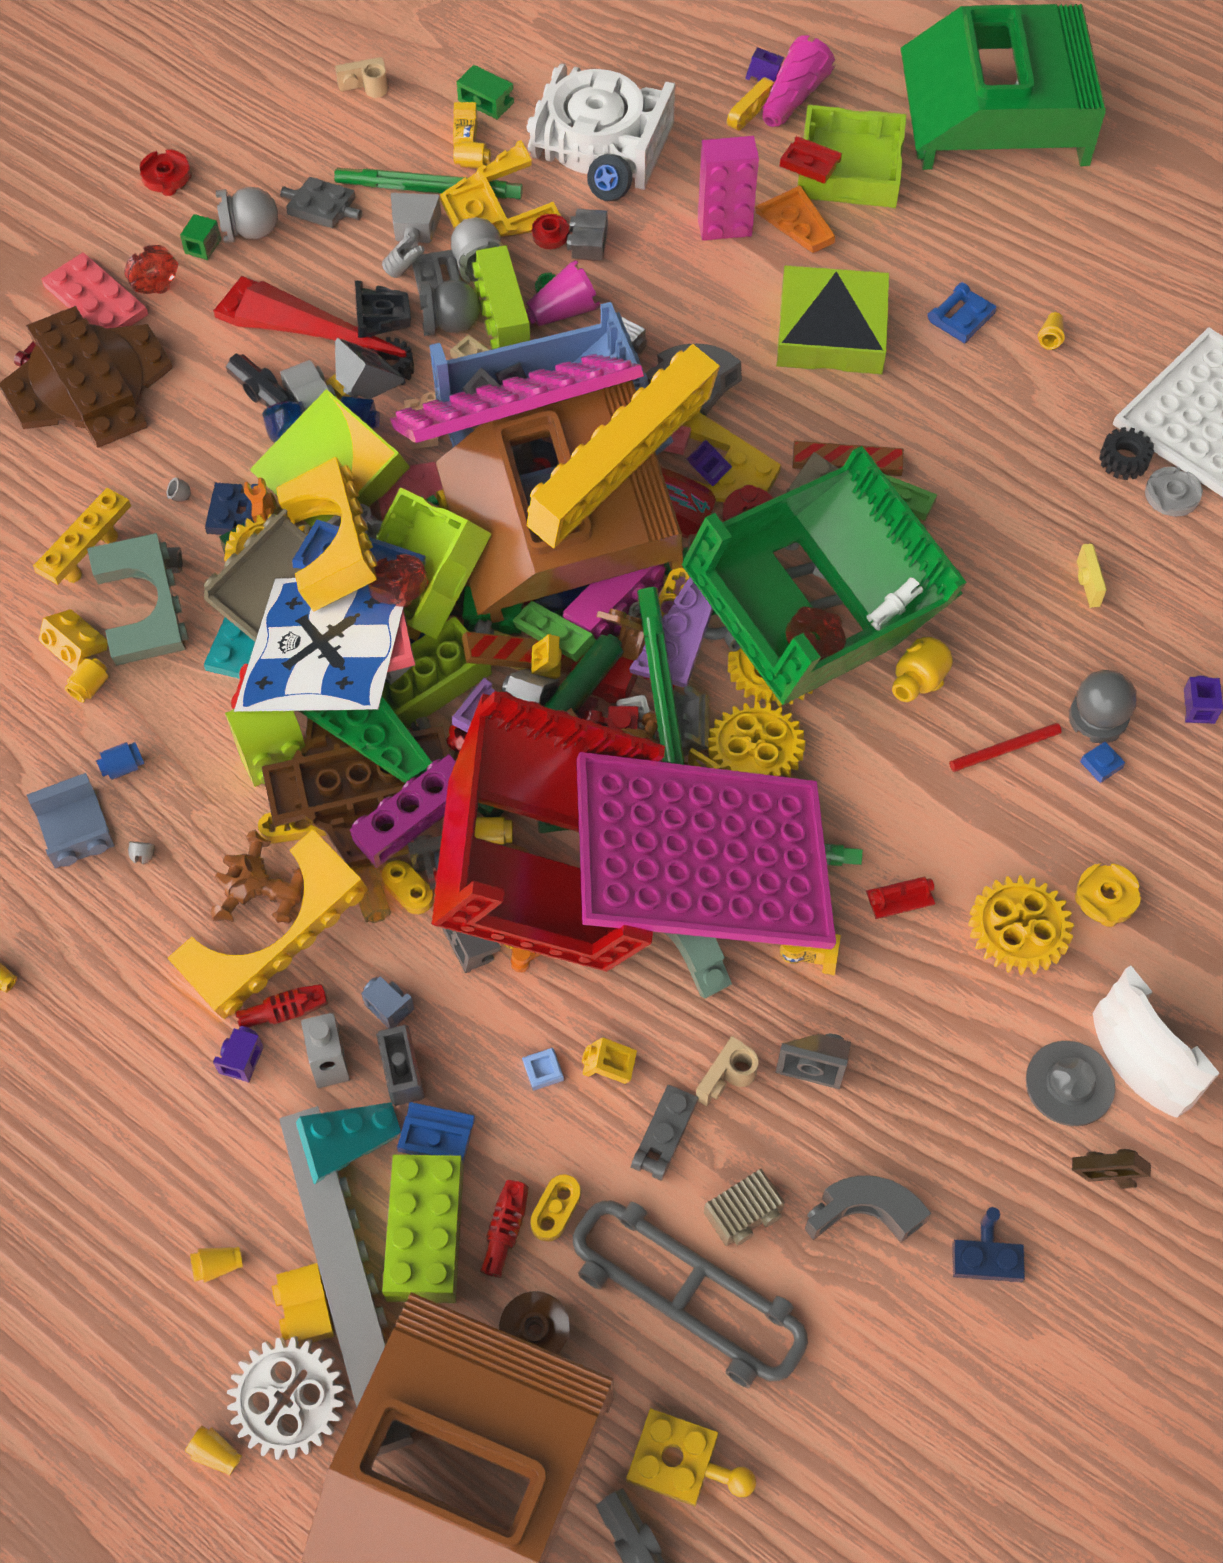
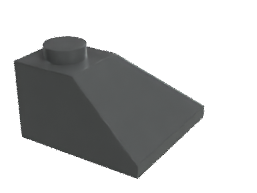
[335,337,405,399]
[776,1034,851,1089]

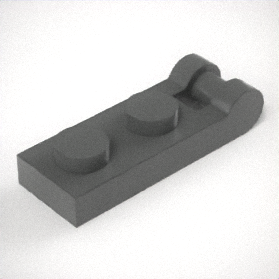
[631,1084,698,1181]

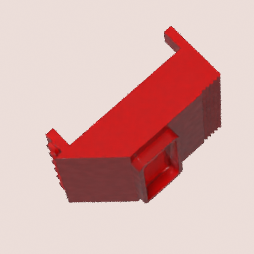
[431,691,665,972]

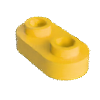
[382,860,434,914]
[530,1174,581,1242]

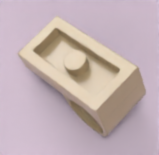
[335,57,388,98]
[696,1036,758,1106]

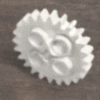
[227,1336,346,1460]

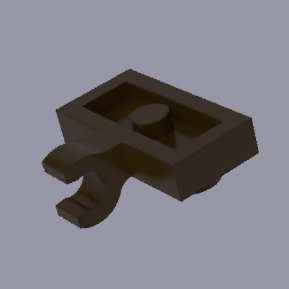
[1072,1149,1151,1189]

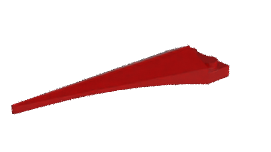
[213,276,407,358]

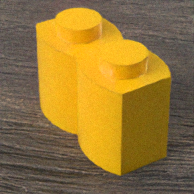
[272,1263,335,1346]

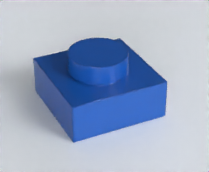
[1080,741,1125,783]

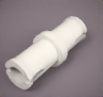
[867,578,923,630]

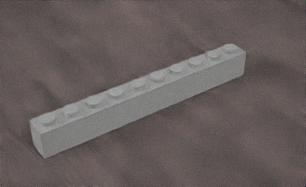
[279,1106,417,1456]

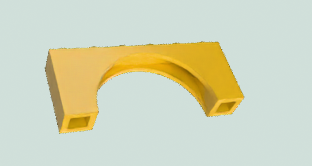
[276,457,378,612]
[168,829,368,1019]

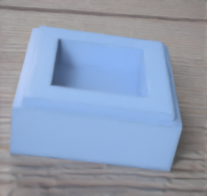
[522,1048,564,1091]

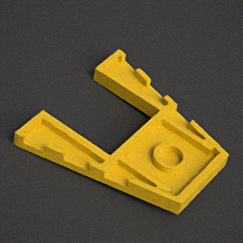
[440,140,561,237]
[682,413,781,510]

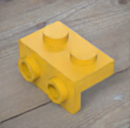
[39,609,108,671]

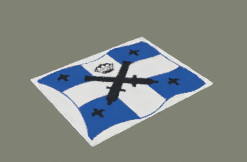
[234,575,411,712]

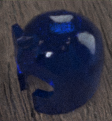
[262,400,305,443]

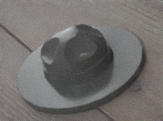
[1025,1041,1115,1126]

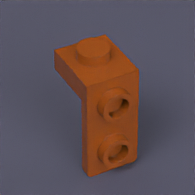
[596,608,645,660]

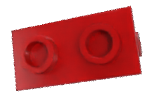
[866,876,936,919]

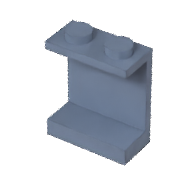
[27,773,114,869]

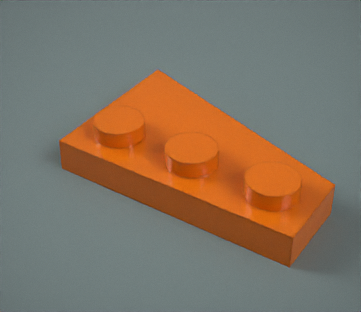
[755,185,836,253]

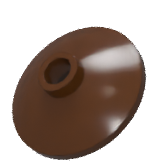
[499,1291,570,1354]

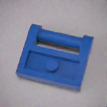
[928,282,997,344]

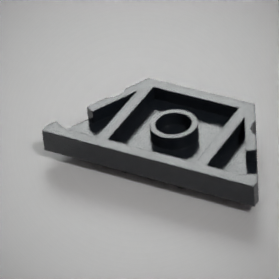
[355,281,411,338]

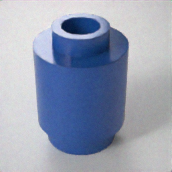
[96,742,144,780]

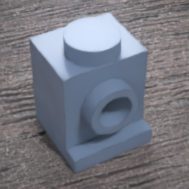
[361,976,415,1029]

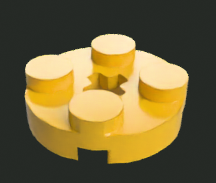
[1075,863,1141,927]

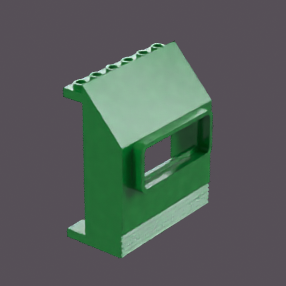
[900,4,1106,170]
[681,446,967,705]

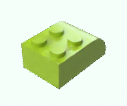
[225,709,305,787]

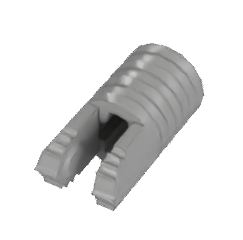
[382,231,425,278]

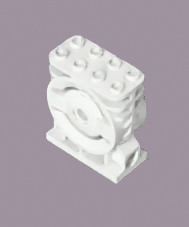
[527,63,675,189]

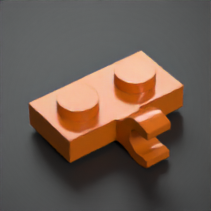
[244,477,277,523]

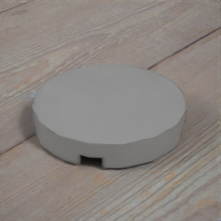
[1145,467,1203,517]

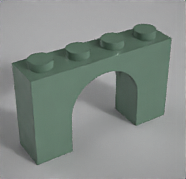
[87,533,188,666]

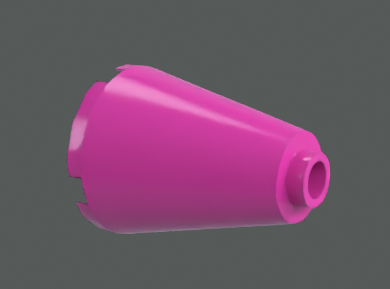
[525,260,600,326]

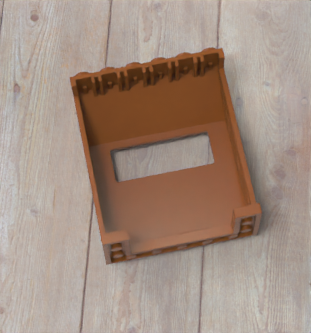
[436,380,683,623]
[301,1292,613,1563]

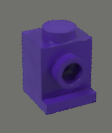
[745,47,784,82]
[686,439,732,487]
[1184,675,1223,724]
[213,1026,264,1082]

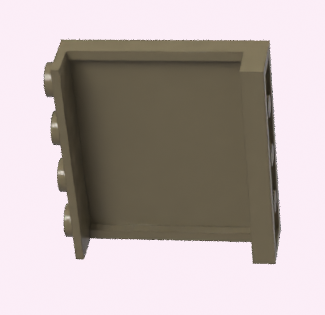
[204,508,307,642]

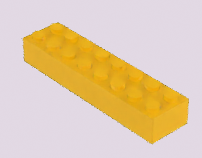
[526,344,720,549]

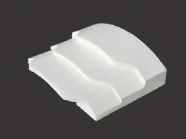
[1093,966,1220,1118]

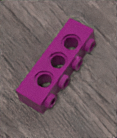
[350,754,456,868]

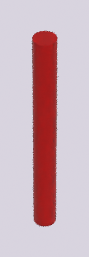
[949,723,1062,772]

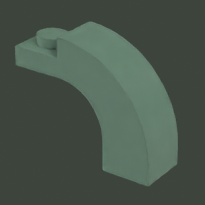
[663,933,732,999]

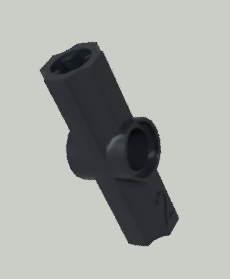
[226,353,296,417]

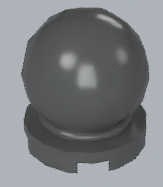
[419,280,481,336]
[1069,670,1137,743]

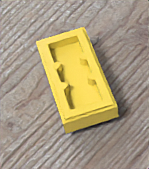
[1077,544,1107,608]

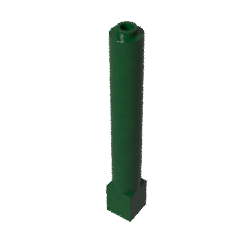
[477,634,624,817]

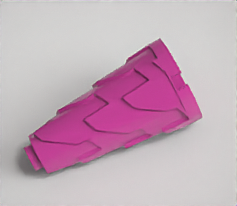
[762,35,835,127]

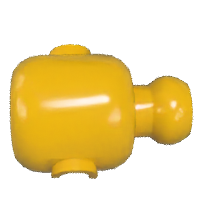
[892,637,953,702]

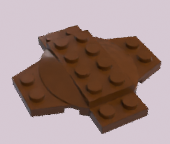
[0,306,173,448]
[262,718,450,868]

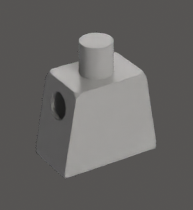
[391,193,441,249]
[301,1013,350,1088]

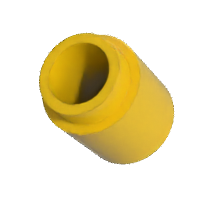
[453,141,491,169]
[65,658,109,703]
[475,817,513,844]

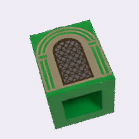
[180,214,221,260]

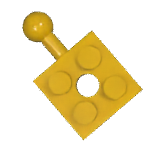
[626,1408,756,1507]

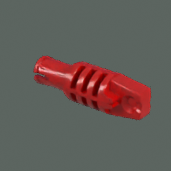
[235,984,328,1028]
[480,1180,529,1278]

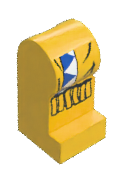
[453,102,478,146]
[780,934,841,975]

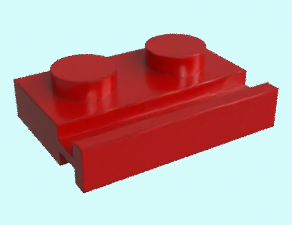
[779,136,842,184]

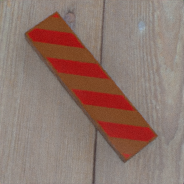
[792,441,904,476]
[462,632,575,672]

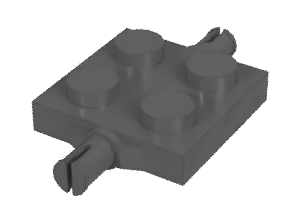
[280,177,362,229]

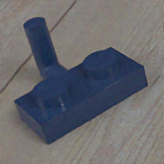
[952,1207,1025,1282]

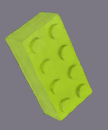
[472,245,530,350]
[382,616,492,729]
[382,1154,464,1303]

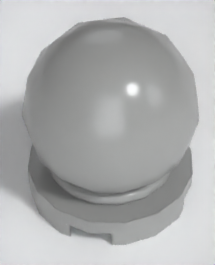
[216,187,278,243]
[451,217,504,283]

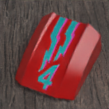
[660,467,716,539]

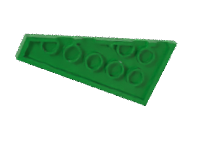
[299,695,432,783]

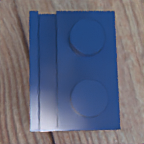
[397,1102,475,1164]

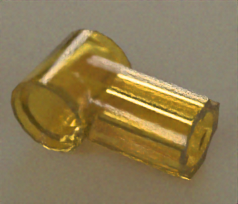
[351,863,391,923]

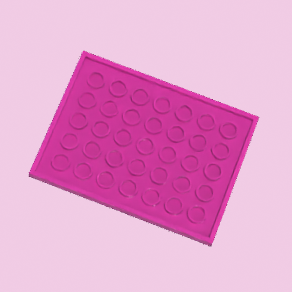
[390,354,644,443]
[577,752,836,949]

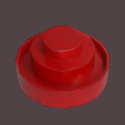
[531,214,569,250]

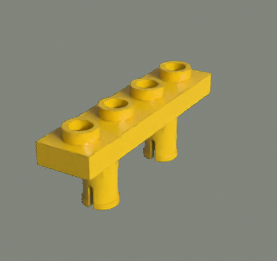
[33,488,131,585]

